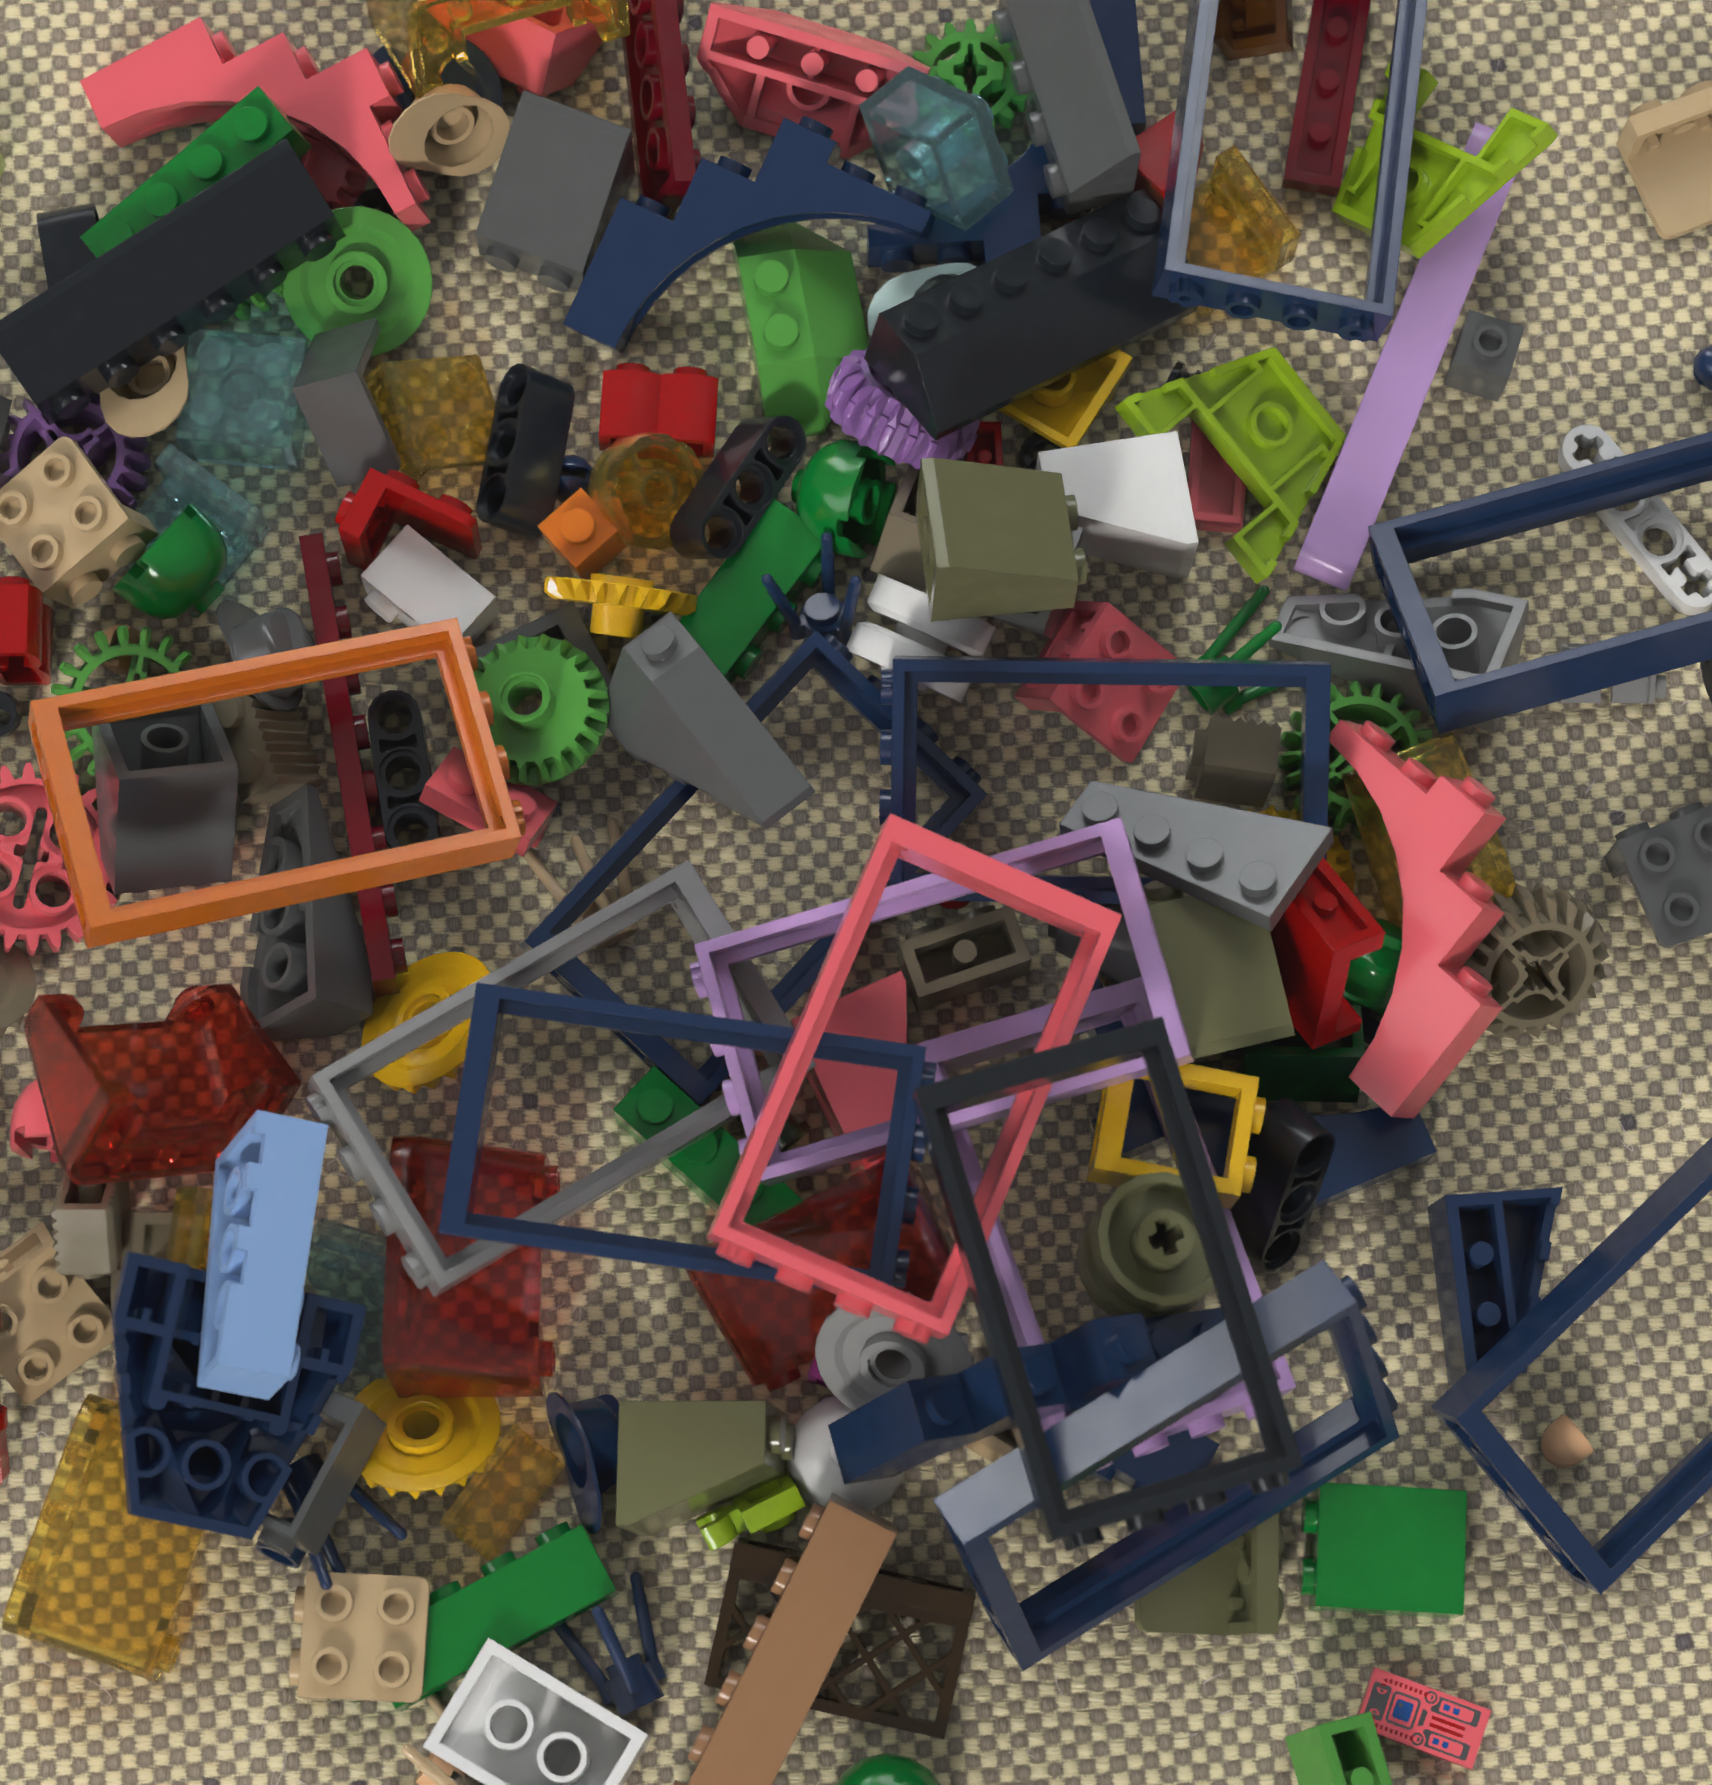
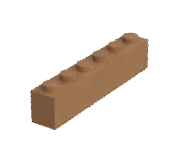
[673,1493,898,1785]

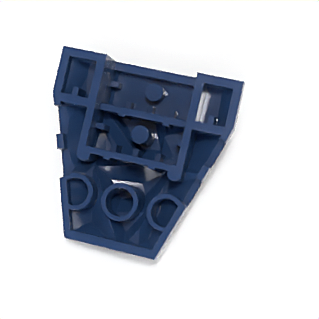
[111,1251,367,1540]

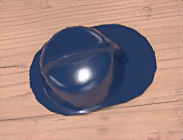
[546,1392,619,1534]

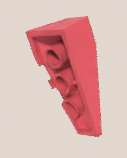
[418,0,619,97]

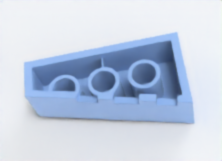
[197,1110,328,1400]

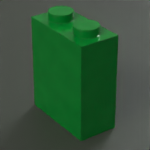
[1299,1482,1467,1618]

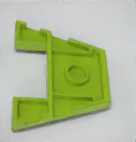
[1331,60,1558,259]
[1114,347,1347,584]

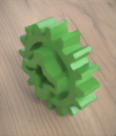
[912,19,1027,144]

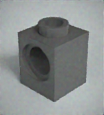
[1443,310,1525,402]

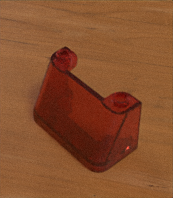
[23,984,302,1185]
[382,1136,560,1398]
[685,1158,955,1392]

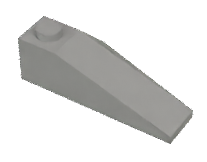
[1268,588,1529,732]

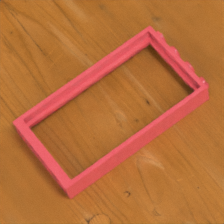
[706,813,1122,1344]

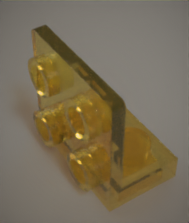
[1186,145,1301,318]
[365,355,496,482]

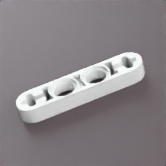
[1557,425,1712,615]

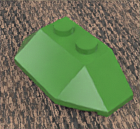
[731,222,869,443]

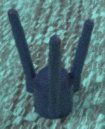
[761,532,862,646]
[281,1453,407,1591]
[554,1571,667,1716]

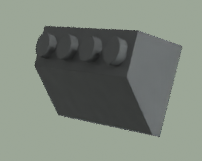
[992,0,1141,215]

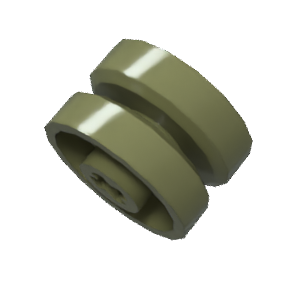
[1076,1172,1228,1318]

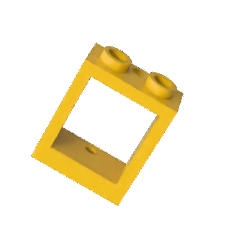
[1086,1063,1266,1209]

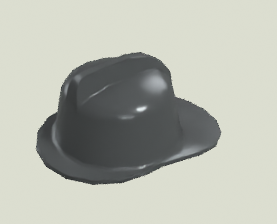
[216,600,315,712]

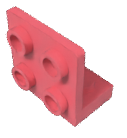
[1014,601,1178,763]

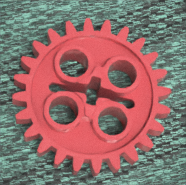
[0,762,118,956]

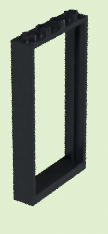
[912,1017,1303,1551]

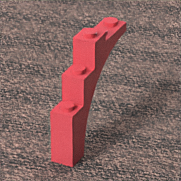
[80,17,431,232]
[1329,719,1506,1119]

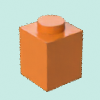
[537,488,628,580]

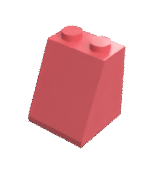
[791,971,907,1172]

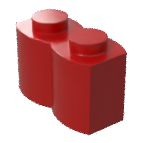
[599,363,719,458]
[0,576,53,685]

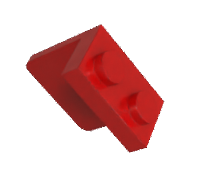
[335,467,482,571]

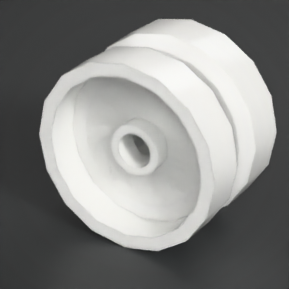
[846,574,996,703]

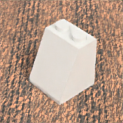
[1035,431,1199,579]

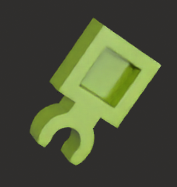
[695,1471,806,1551]

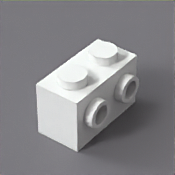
[360,524,500,659]

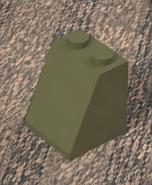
[915,457,1087,622]
[1144,880,1295,1059]
[616,1401,795,1536]

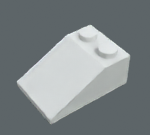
[423,1638,652,1785]

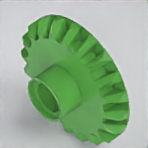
[282,206,433,357]
[473,633,610,785]

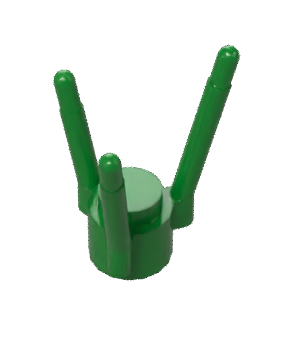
[1186,585,1282,716]

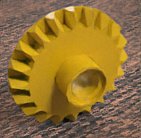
[544,573,698,639]
[362,952,490,1094]
[354,1364,502,1500]

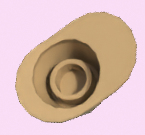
[388,83,510,177]
[99,346,189,438]

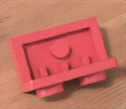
[419,747,558,857]

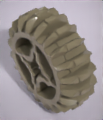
[1461,881,1609,1040]

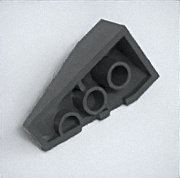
[607,611,815,829]
[240,784,374,1043]

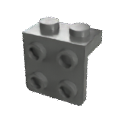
[1604,802,1712,948]

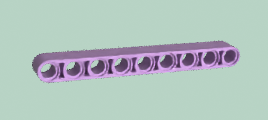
[1293,122,1515,592]

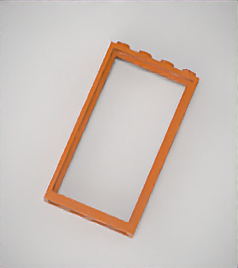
[28,618,526,949]

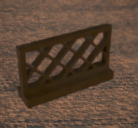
[704,1537,976,1739]

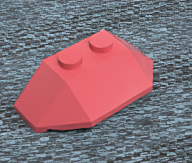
[696,2,931,159]

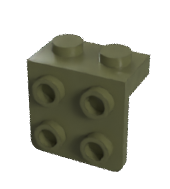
[1134,1508,1284,1636]

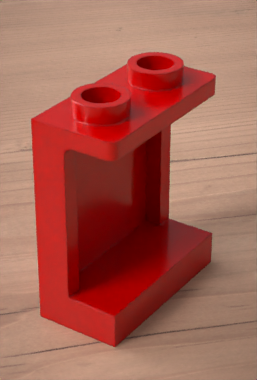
[1270,858,1385,1050]

